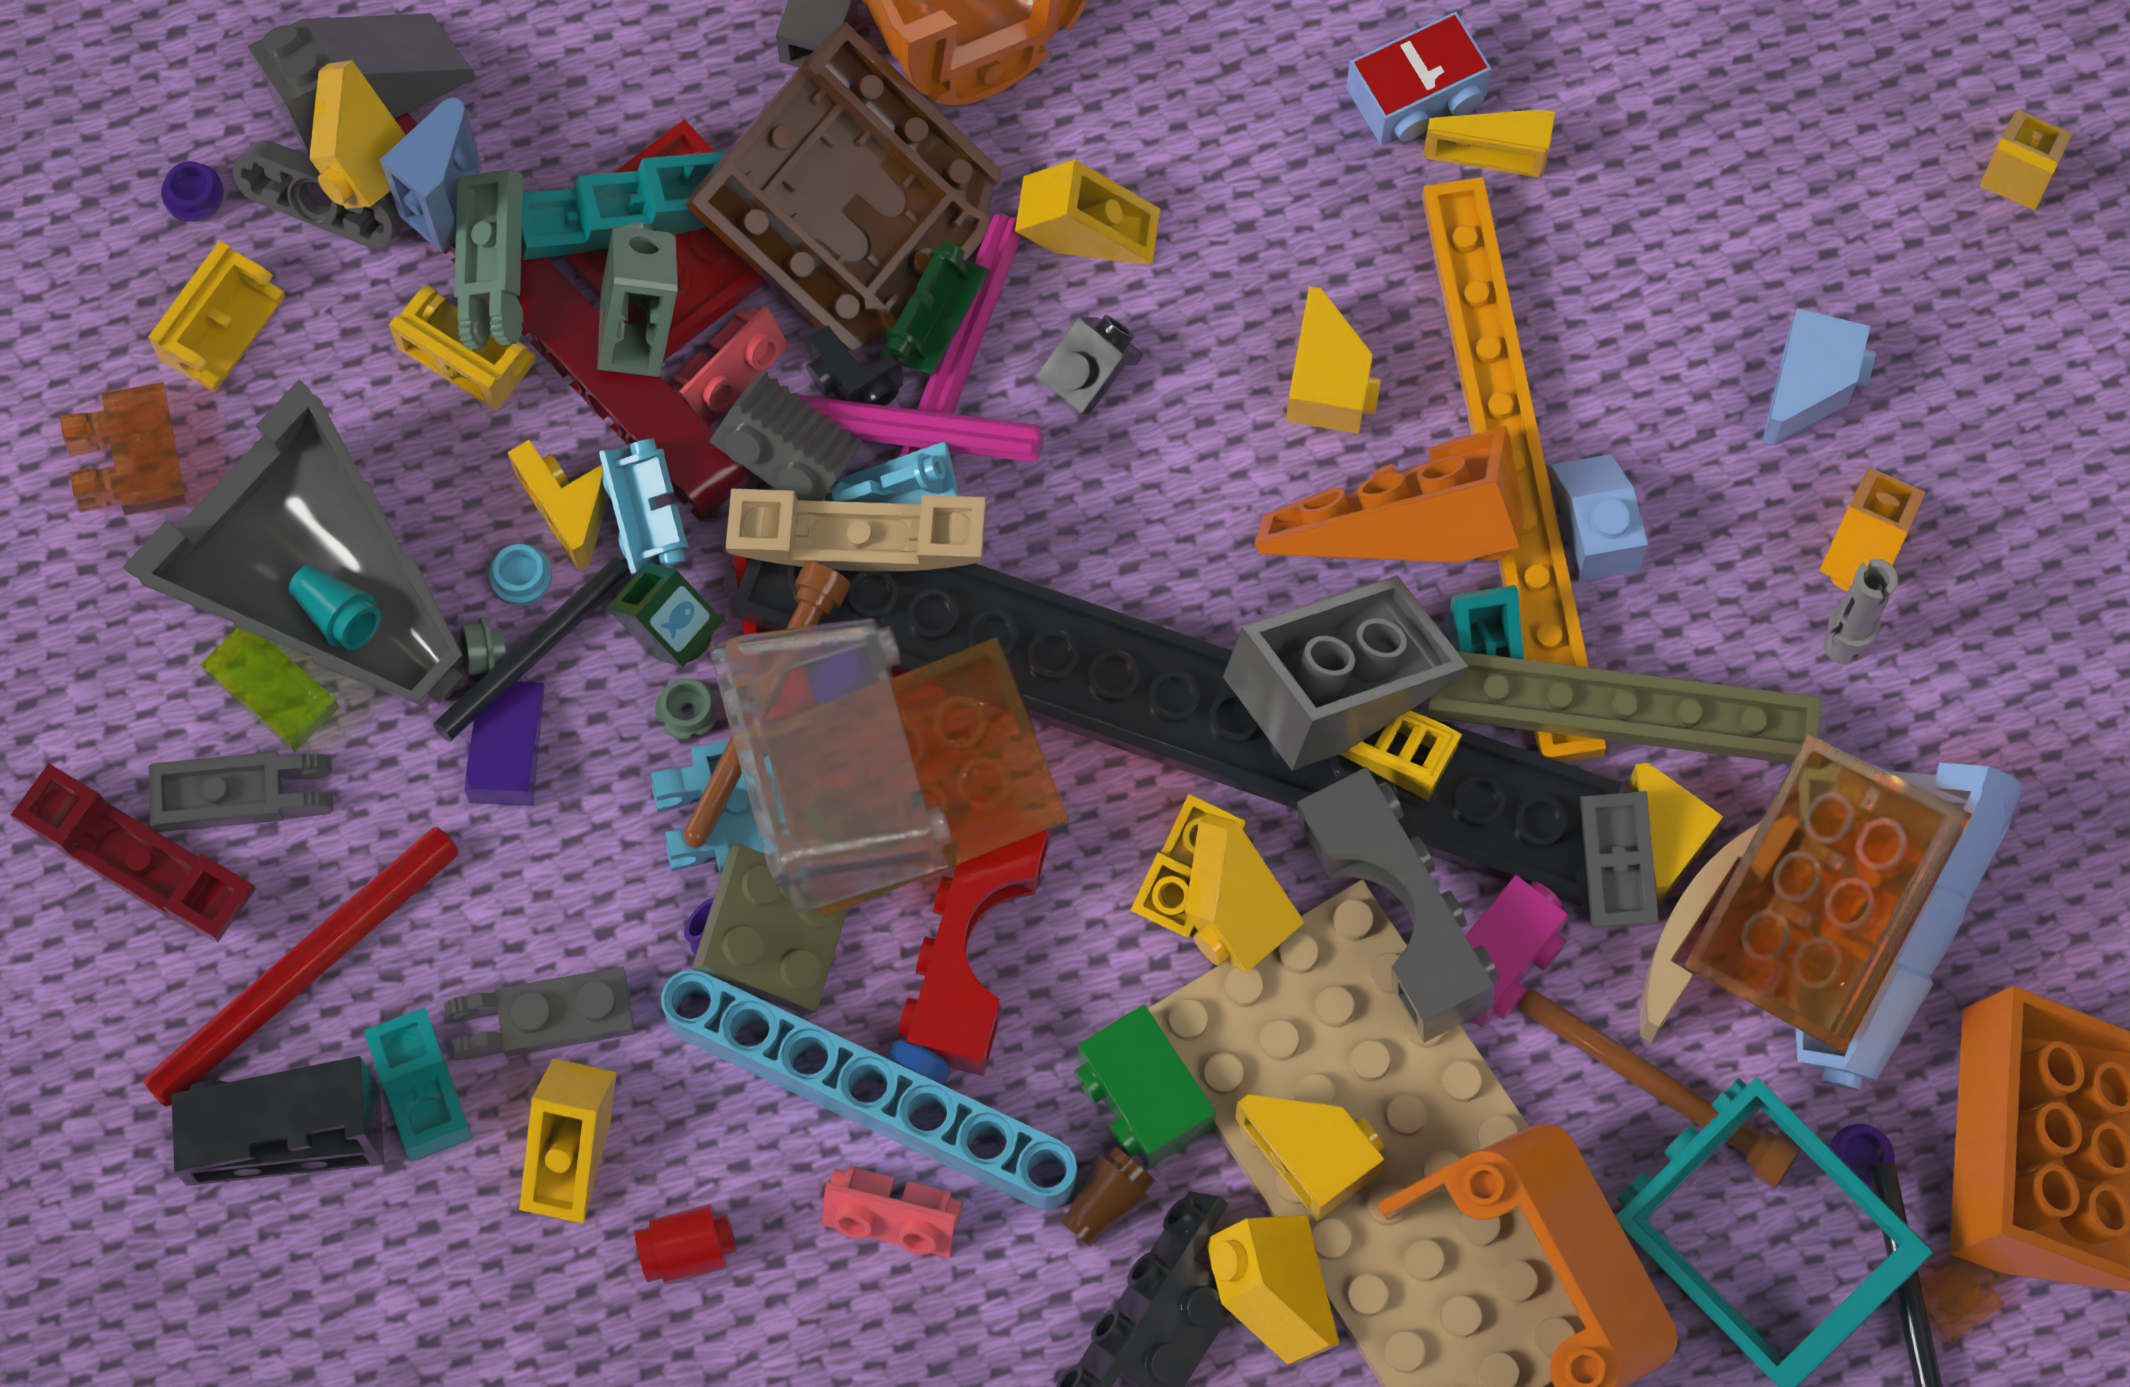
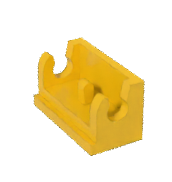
[148,240,286,393]
[389,284,537,411]

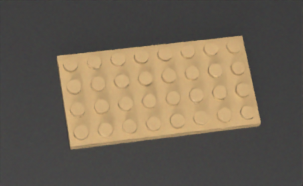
[1148,879,1586,1387]

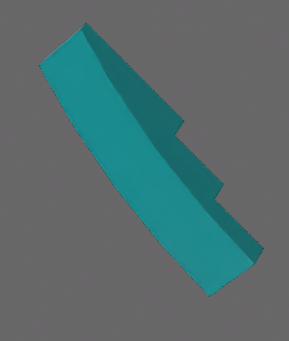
[521,151,727,260]

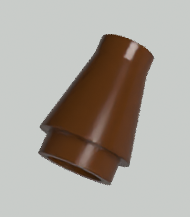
[1060,1146,1156,1247]

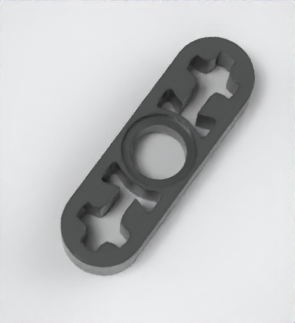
[233,140,405,247]

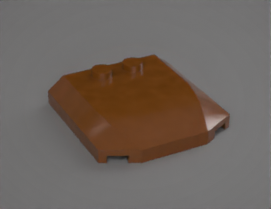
[685,22,1002,351]

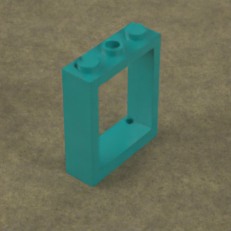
[1615,1076,1935,1387]

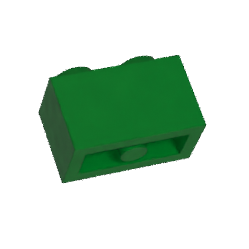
[1074,1004,1216,1169]

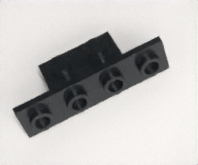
[1056,1191,1231,1387]

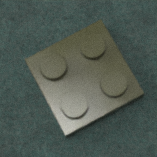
[692,844,853,1014]

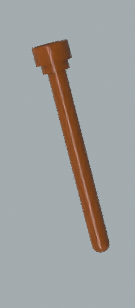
[683,561,851,848]
[1518,990,1802,1190]

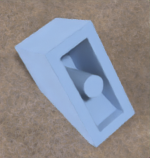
[1762,308,1876,445]
[1550,454,1648,582]

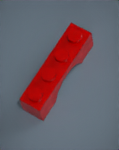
[898,798,1052,1077]

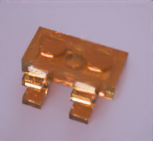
[59,382,187,516]

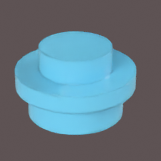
[488,544,552,606]

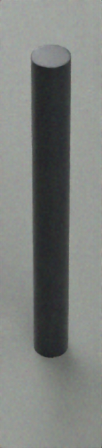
[433,557,632,742]
[1868,1162,1943,1387]

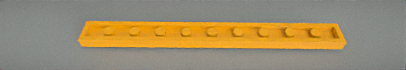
[1422,177,1606,763]

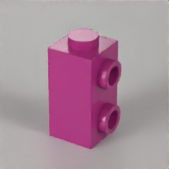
[1465,875,1568,1028]

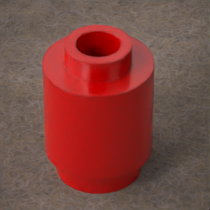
[634,1203,737,1285]

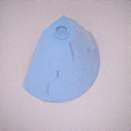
[1792,752,2023,1091]

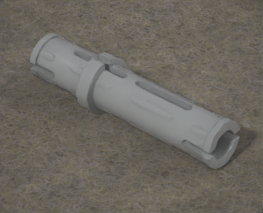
[1824,558,1898,665]

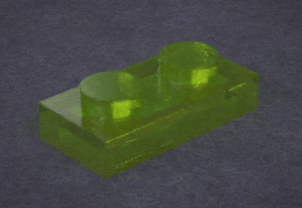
[200,628,340,753]

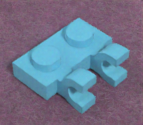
[651,739,783,875]

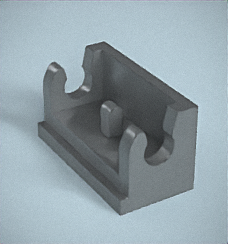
[1580,791,1659,928]

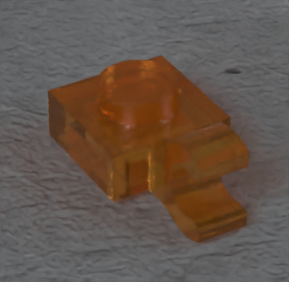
[1920,1256,2010,1345]

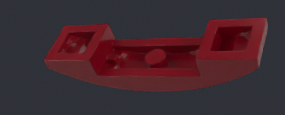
[10,763,256,942]

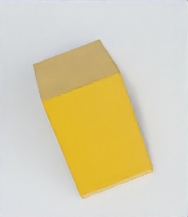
[1979,109,2073,211]
[1628,763,1723,904]

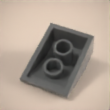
[248,13,476,157]
[1223,575,1469,771]

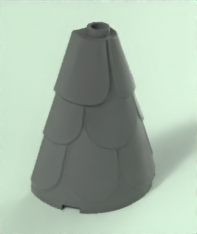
[123,379,465,705]

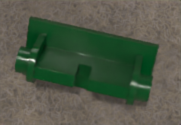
[880,241,990,376]

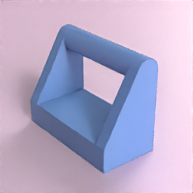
[380,97,481,253]

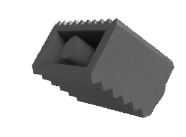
[709,371,862,501]

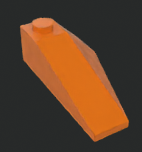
[1255,426,1525,563]

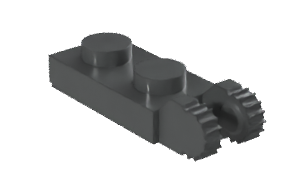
[149,752,334,832]
[444,966,635,1060]

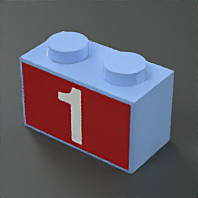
[1346,12,1492,145]

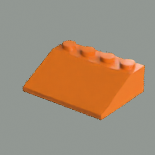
[1949,986,2130,1292]

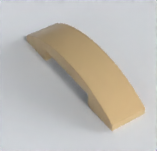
[726,489,987,571]
[1640,812,1795,1043]

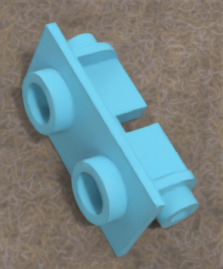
[599,438,689,574]
[824,441,959,504]

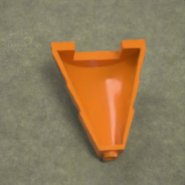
[862,0,1088,106]

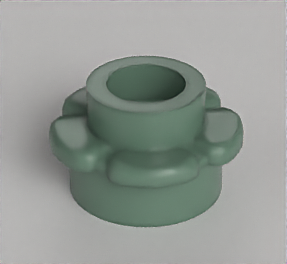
[460,617,506,676]
[655,678,718,739]

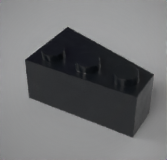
[171,1056,385,1186]

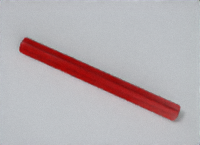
[143,827,459,1107]

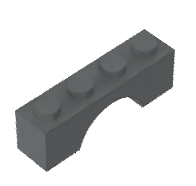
[1297,767,1499,1043]

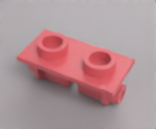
[670,306,789,427]
[822,1165,964,1258]

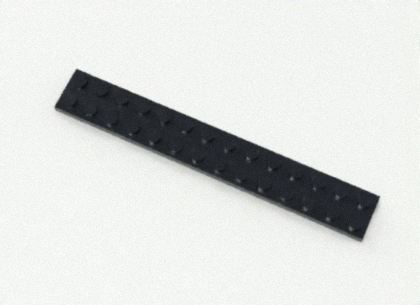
[731,558,1622,906]

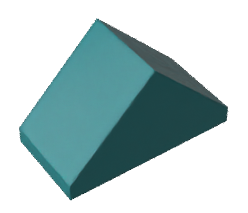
[1446,585,1524,660]

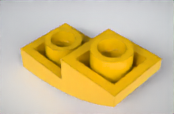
[1130,794,1249,939]

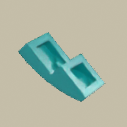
[363,1007,473,1162]

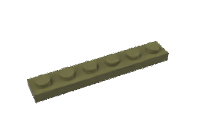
[1427,651,1821,766]

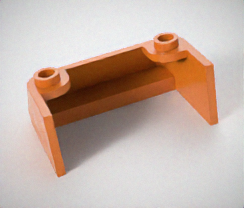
[1377,1123,1678,1387]

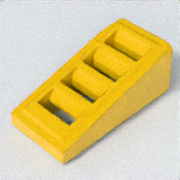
[1423,110,1555,178]
[1340,710,1462,801]

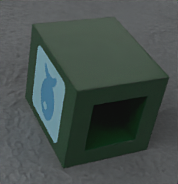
[607,562,724,668]

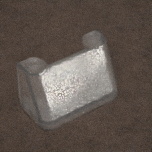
[710,618,953,914]

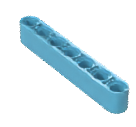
[661,970,1077,1210]

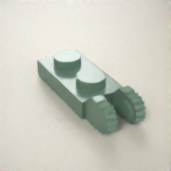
[454,169,523,350]

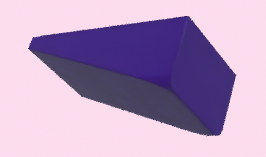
[464,682,545,806]

